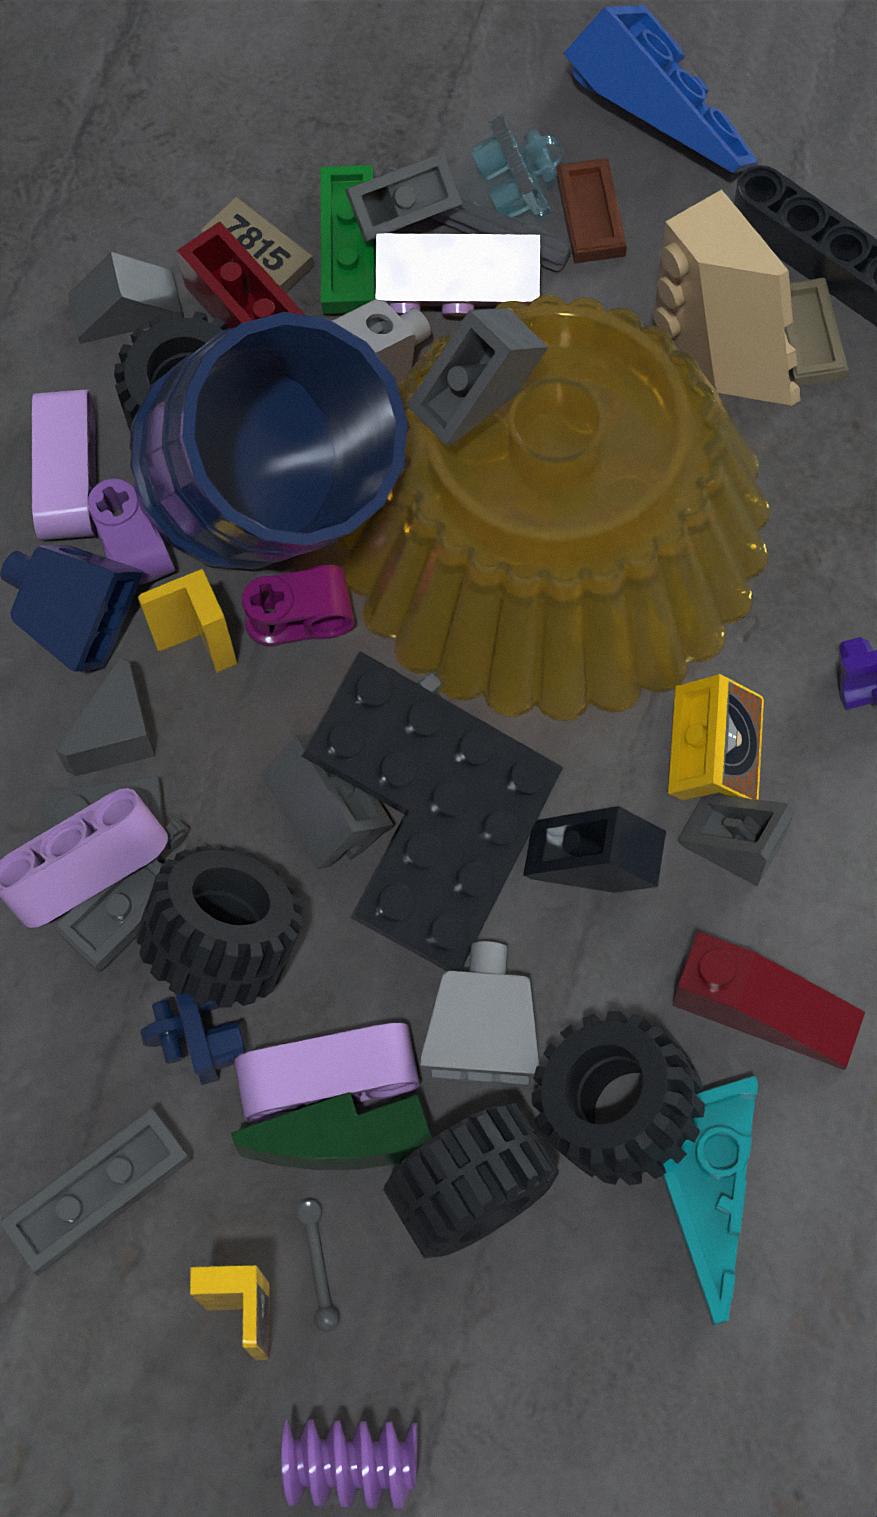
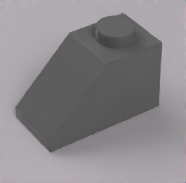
[407,308,549,445]

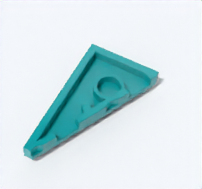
[661,1076,758,1327]

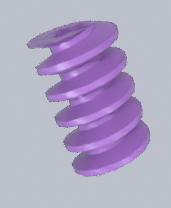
[281,1419,417,1509]

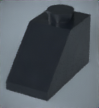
[523,806,666,893]

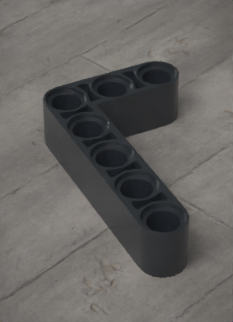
[734,165,877,327]

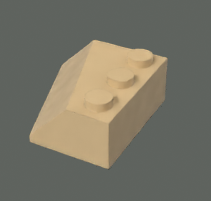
[653,189,801,406]

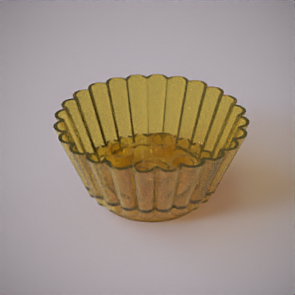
[338,295,771,721]

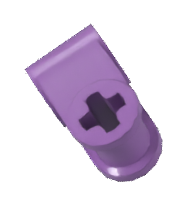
[88,478,175,587]

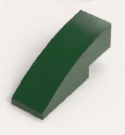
[231,1092,432,1170]

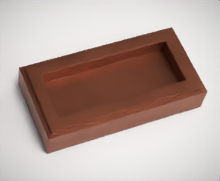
[556,158,627,264]

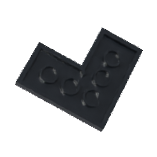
[301,651,563,972]

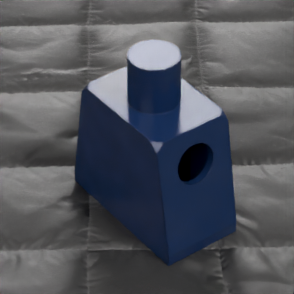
[0,545,144,672]

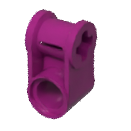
[242,565,355,646]

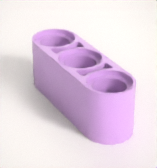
[32,389,97,540]
[0,788,168,928]
[234,1023,420,1123]

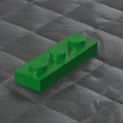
[320,165,376,314]

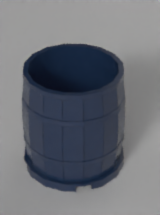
[129,312,408,570]

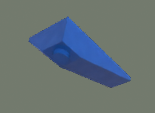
[563,5,758,173]

